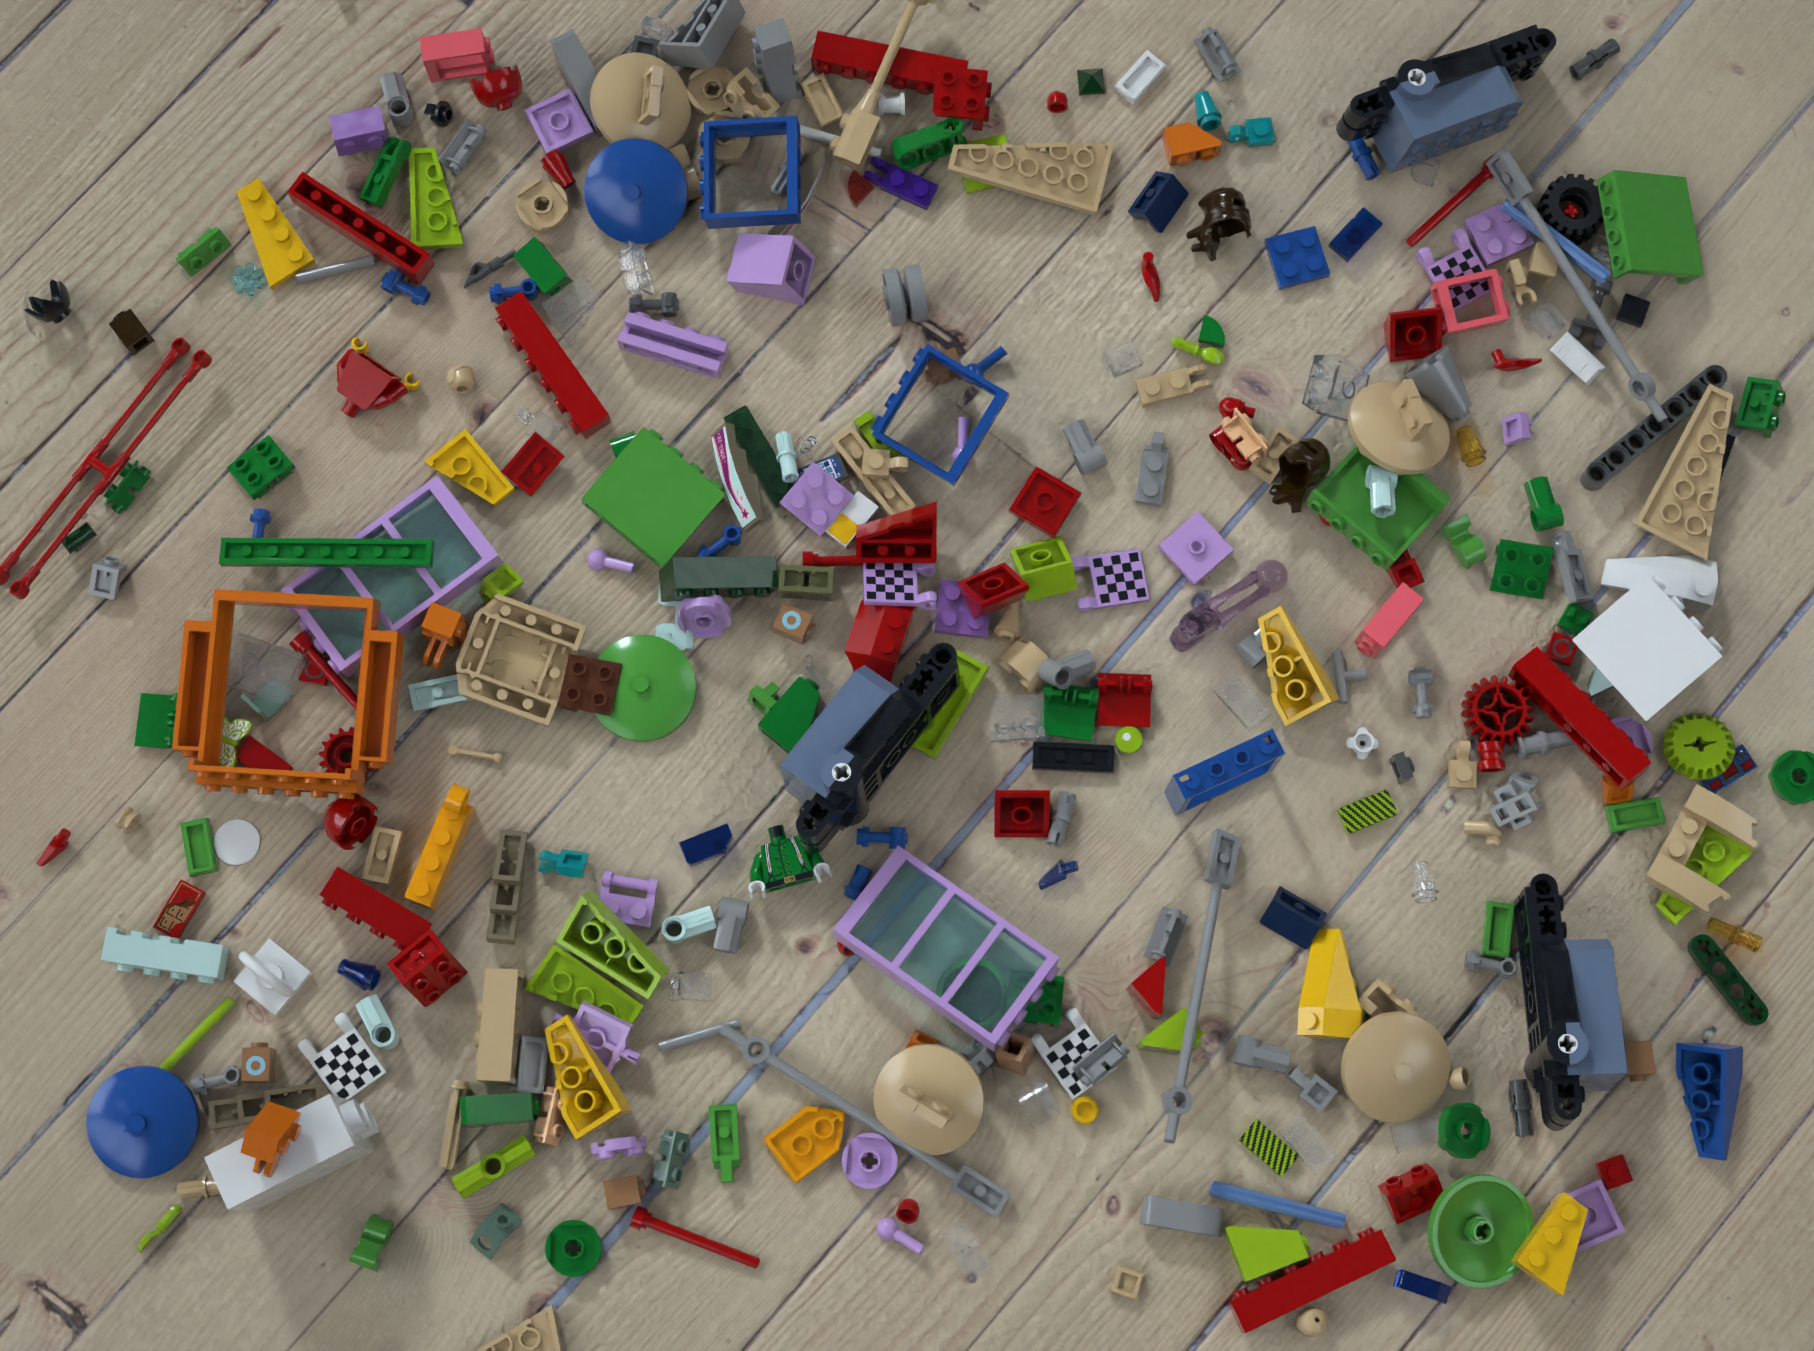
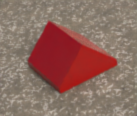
[1383,307,1443,362]
[957,562,1029,620]
[994,790,1050,838]
[1127,958,1166,1019]

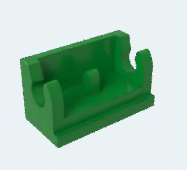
[513,237,573,296]

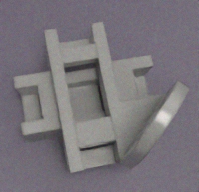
[1489,771,1542,830]

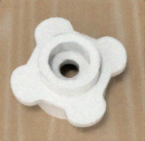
[1346,727,1379,760]

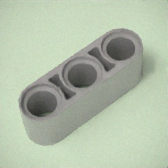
[1140,1196,1224,1237]

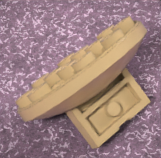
[590,52,691,149]
[1348,378,1450,475]
[874,1044,985,1155]

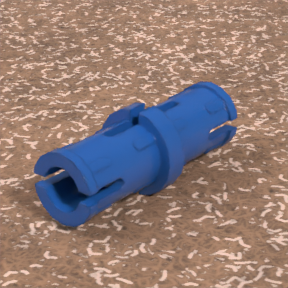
[1347,138,1381,181]

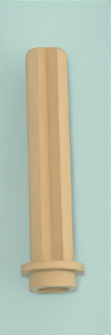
[439,1080,471,1170]

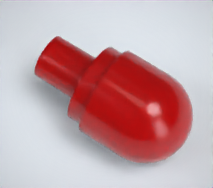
[1218,397,1256,419]

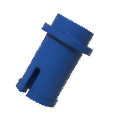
[844,864,873,900]

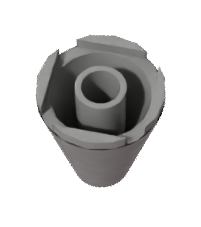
[1404,346,1472,421]

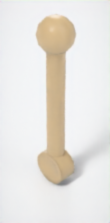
[447,744,503,763]

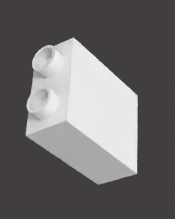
[204,1094,379,1212]

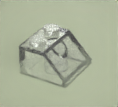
[1302,354,1370,422]

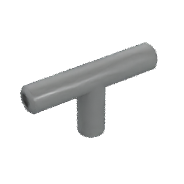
[1332,650,1368,704]

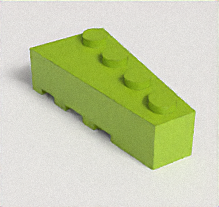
[555,890,670,1000]

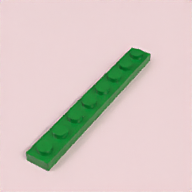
[219,538,435,568]

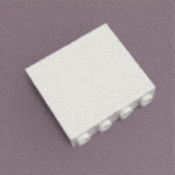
[1572,574,1723,721]

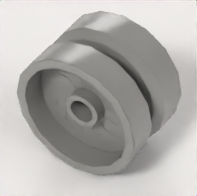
[882,264,928,326]

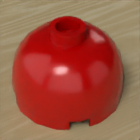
[469,66,523,111]
[323,795,378,850]

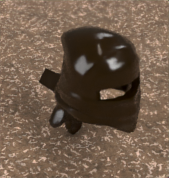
[1186,187,1252,262]
[1269,438,1331,513]

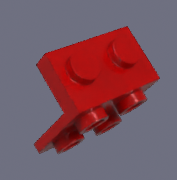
[932,66,992,131]

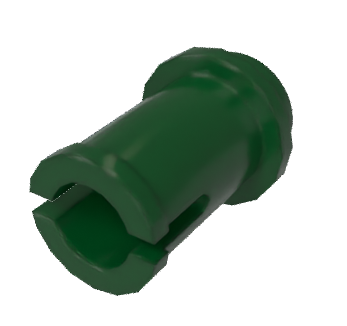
[62,522,97,554]

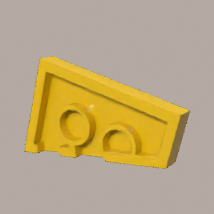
[424,429,516,507]

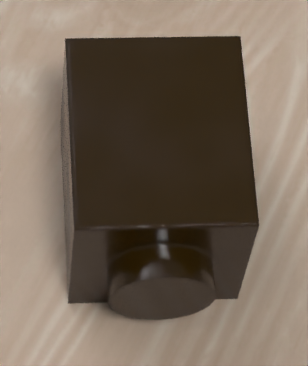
[109,309,155,356]

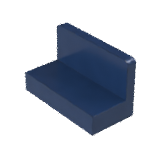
[1128,171,1188,233]
[1259,886,1327,949]

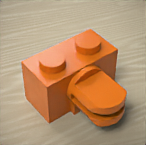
[421,602,470,670]
[240,1101,302,1178]

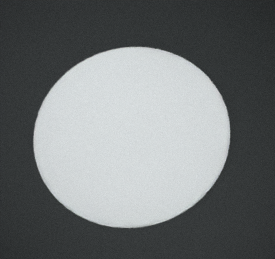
[214,819,260,865]

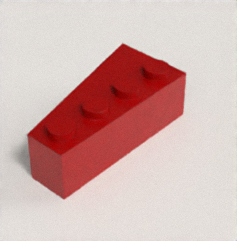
[319,866,432,951]

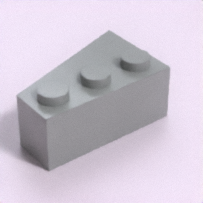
[659,0,746,69]
[751,18,803,104]

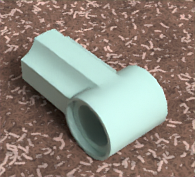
[1365,465,1398,518]
[662,906,717,944]
[355,994,400,1050]

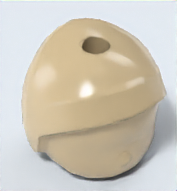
[447,364,474,393]
[1296,1307,1328,1337]

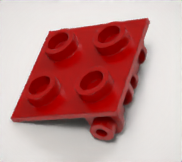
[1096,673,1152,728]

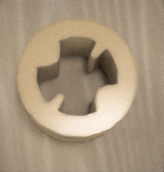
[115,806,141,834]

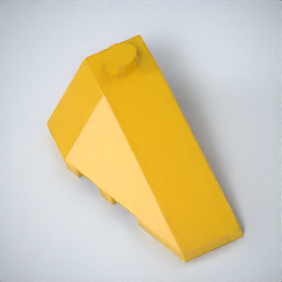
[1258,606,1340,726]
[1297,929,1363,1039]
[544,1015,632,1140]

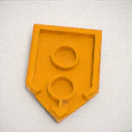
[763,1106,845,1184]

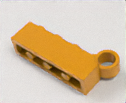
[404,783,476,911]

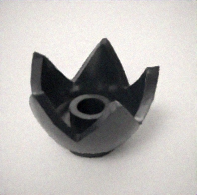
[24,279,71,324]

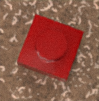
[1595,1154,1633,1190]

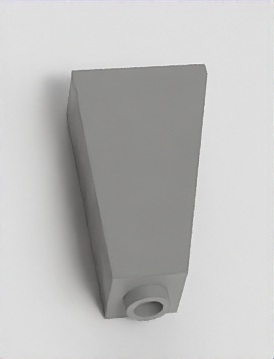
[550,29,603,138]

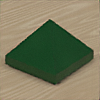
[1077,68,1105,95]

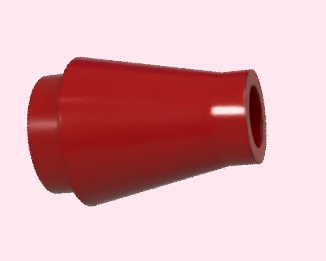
[541,149,576,190]

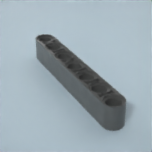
[1580,365,1727,491]

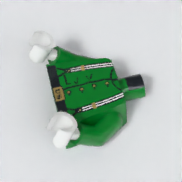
[749,825,833,900]

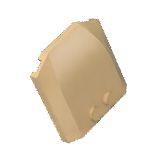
[456,594,587,728]

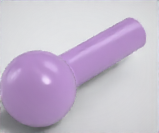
[952,417,973,466]
[587,549,636,573]
[877,1217,925,1255]

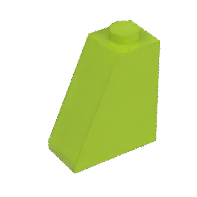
[1222,1226,1310,1282]

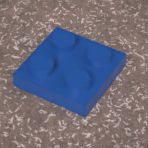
[1264,226,1330,290]

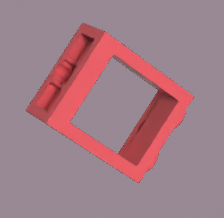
[419,28,495,83]
[1430,268,1510,337]
[1354,582,1424,659]

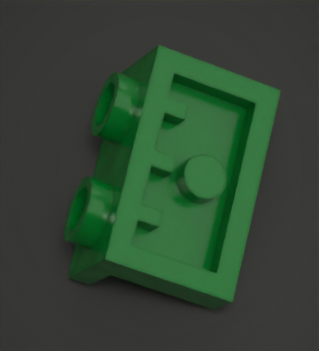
[1735,377,1786,438]

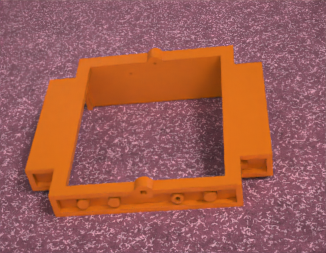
[172,589,404,799]

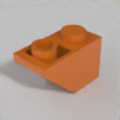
[1162,122,1222,166]

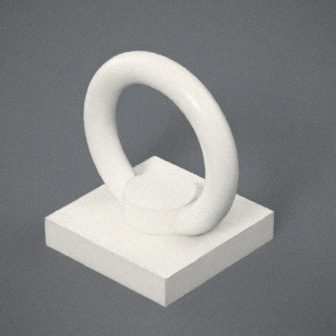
[233,938,313,1016]

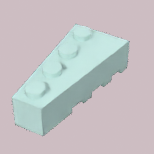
[101,927,229,984]

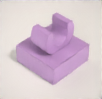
[1502,412,1534,445]

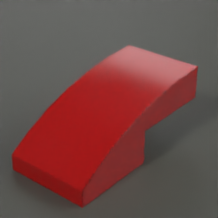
[1387,549,1425,588]

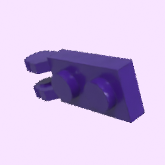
[863,157,938,210]

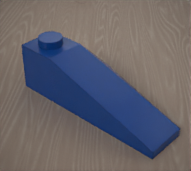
[1676,1042,1743,1161]

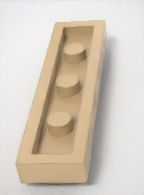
[831,425,916,516]

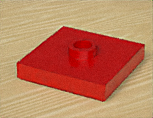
[1009,466,1082,538]

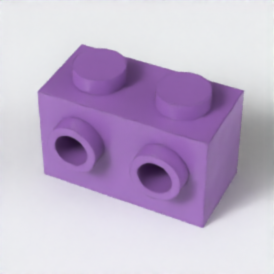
[329,106,388,156]

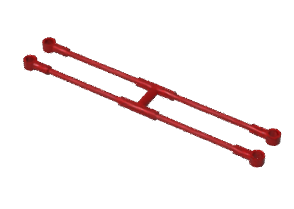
[0,337,212,600]

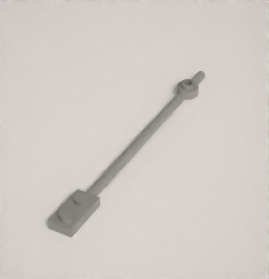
[1486,147,1668,423]
[1162,829,1241,1144]
[719,1023,1011,1218]

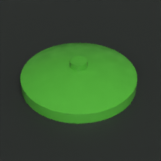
[595,635,697,742]
[1427,1174,1534,1288]

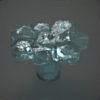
[230,263,264,296]

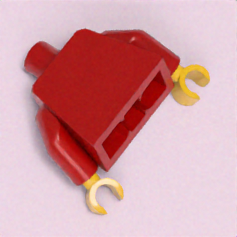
[337,337,420,418]

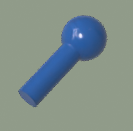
[964,346,1007,384]

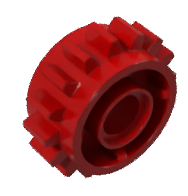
[318,727,376,781]

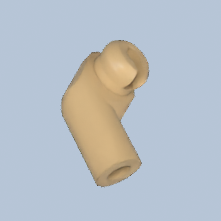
[1464,820,1502,847]

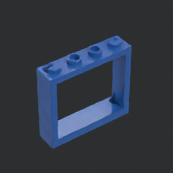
[700,116,801,229]
[871,344,1009,487]
[1164,729,1285,816]

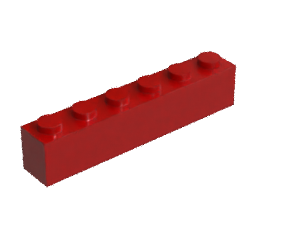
[811,30,969,95]
[287,171,435,285]
[495,291,611,440]
[1508,646,1652,791]
[1228,1227,1397,1333]

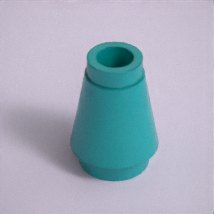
[1194,91,1222,131]

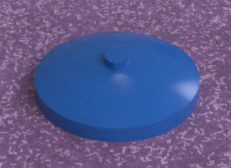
[584,138,689,244]
[86,1065,200,1178]

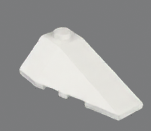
[1600,555,1718,613]

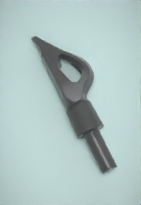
[464,249,516,289]

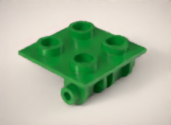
[227,435,296,500]
[1490,539,1554,599]
[1038,682,1099,742]
[134,693,177,749]
[1005,970,1065,1027]

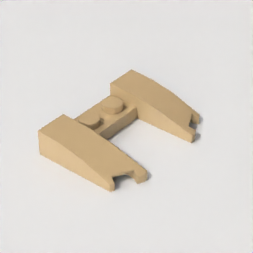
[1644,784,1757,914]

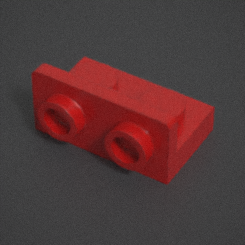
[1378,1164,1443,1225]

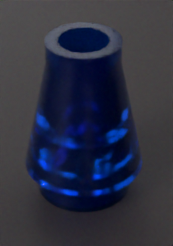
[337,959,381,991]

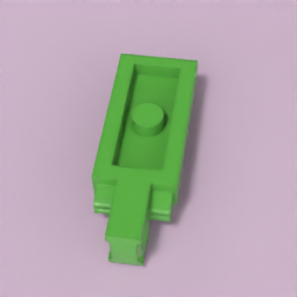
[709,1104,740,1183]

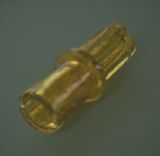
[1706,917,1762,953]

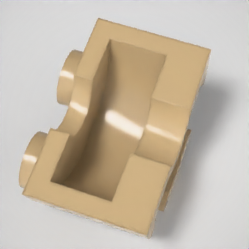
[723,67,781,119]
[997,636,1049,695]
[1358,978,1420,1020]

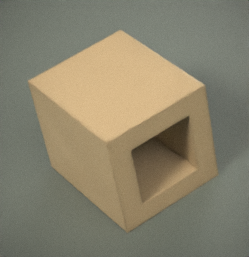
[1527,241,1558,286]

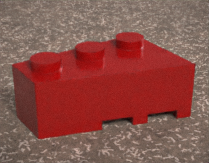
[856,501,937,563]

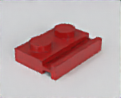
[501,431,565,497]

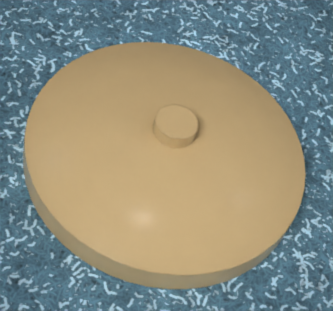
[1341,1011,1450,1123]

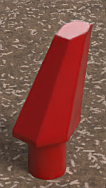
[36,828,71,866]

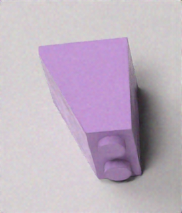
[727,233,816,305]

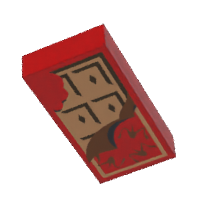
[153,879,206,939]

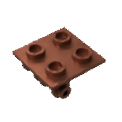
[557,654,622,716]

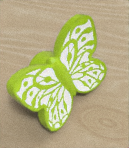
[219,716,253,767]

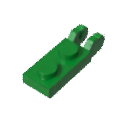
[359,136,412,209]

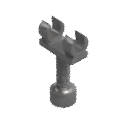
[1568,278,1613,350]

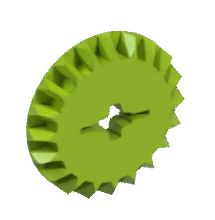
[1663,712,1735,780]

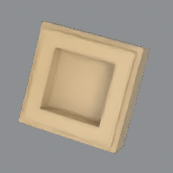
[1109,1265,1145,1301]

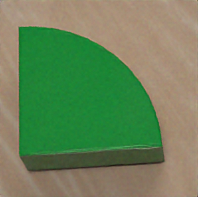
[1198,315,1225,348]

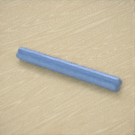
[1501,199,1611,284]
[1209,1181,1346,1229]

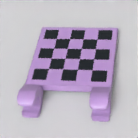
[1416,228,1490,311]
[1071,549,1150,612]
[863,563,937,611]

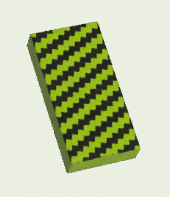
[1336,789,1398,835]
[1238,1119,1299,1177]

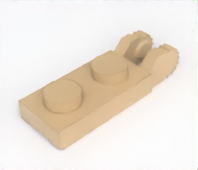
[1135,364,1213,407]

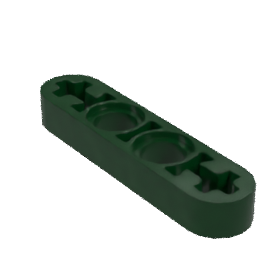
[1687,934,1769,1026]

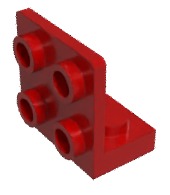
[387,928,468,1007]

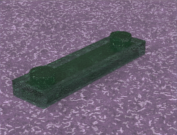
[723,405,794,508]

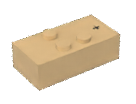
[475,968,525,1085]

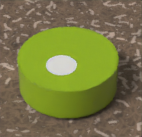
[1115,726,1142,755]

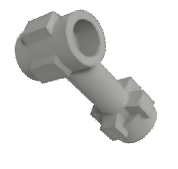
[1408,667,1434,719]
[1464,950,1518,980]
[191,1065,242,1096]

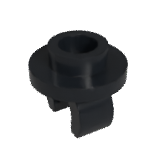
[424,101,453,127]

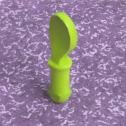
[1172,337,1224,365]
[137,1204,183,1253]

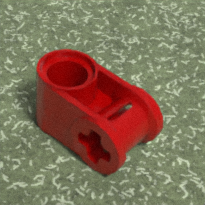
[1209,425,1252,471]

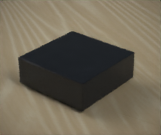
[1616,293,1650,328]

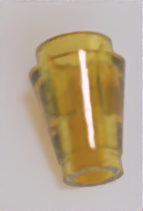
[1456,426,1486,467]

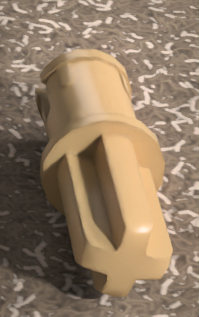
[177,1176,220,1199]

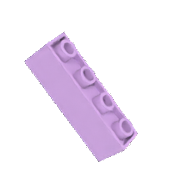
[617,312,729,379]

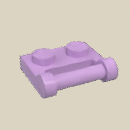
[600,870,659,928]

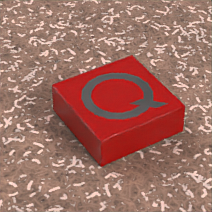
[1546,631,1577,667]
[298,654,330,686]

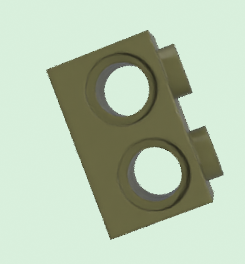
[778,564,834,601]

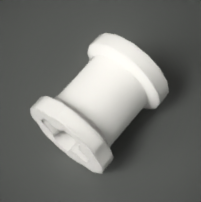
[879,92,905,116]

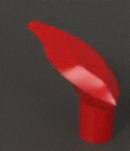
[1141,252,1160,302]
[1491,349,1542,371]

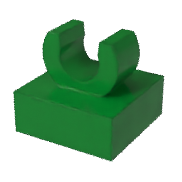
[1556,603,1594,637]

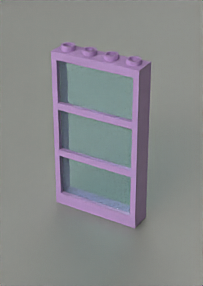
[281,475,504,678]
[833,845,1060,1052]

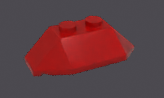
[845,600,917,683]

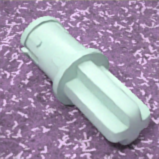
[775,431,799,483]

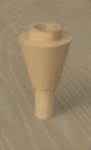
[994,601,1020,642]

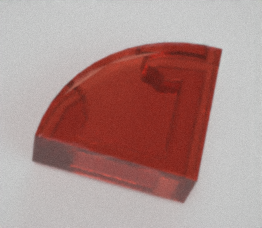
[848,170,874,208]

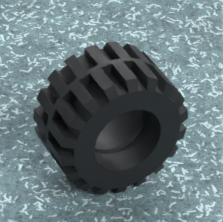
[1537,173,1604,245]

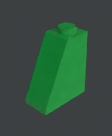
[757,676,821,754]
[460,1092,540,1128]

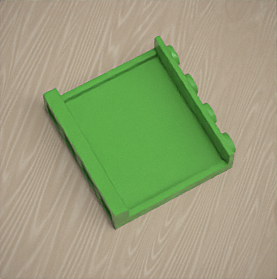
[1597,170,1703,284]
[581,426,726,569]
[1305,446,1451,571]

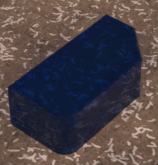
[679,823,733,867]
[1393,1269,1451,1304]

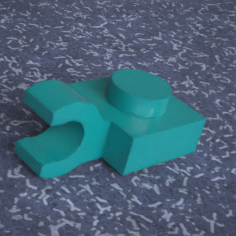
[1228,117,1275,148]
[538,849,589,878]

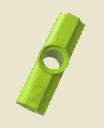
[451,1134,537,1199]

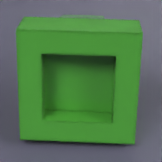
[748,681,780,715]

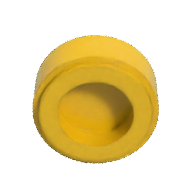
[1071,1096,1099,1125]

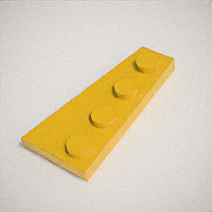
[237,178,316,290]

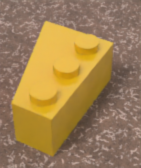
[1510,1192,1588,1296]

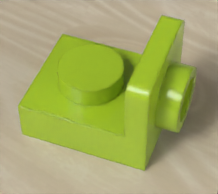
[479,563,524,604]

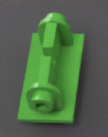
[176,227,232,277]

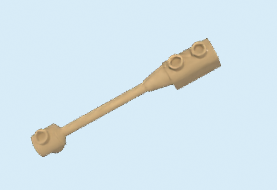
[829,0,936,172]

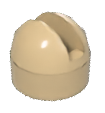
[1448,1067,1471,1090]

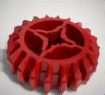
[1460,675,1534,746]

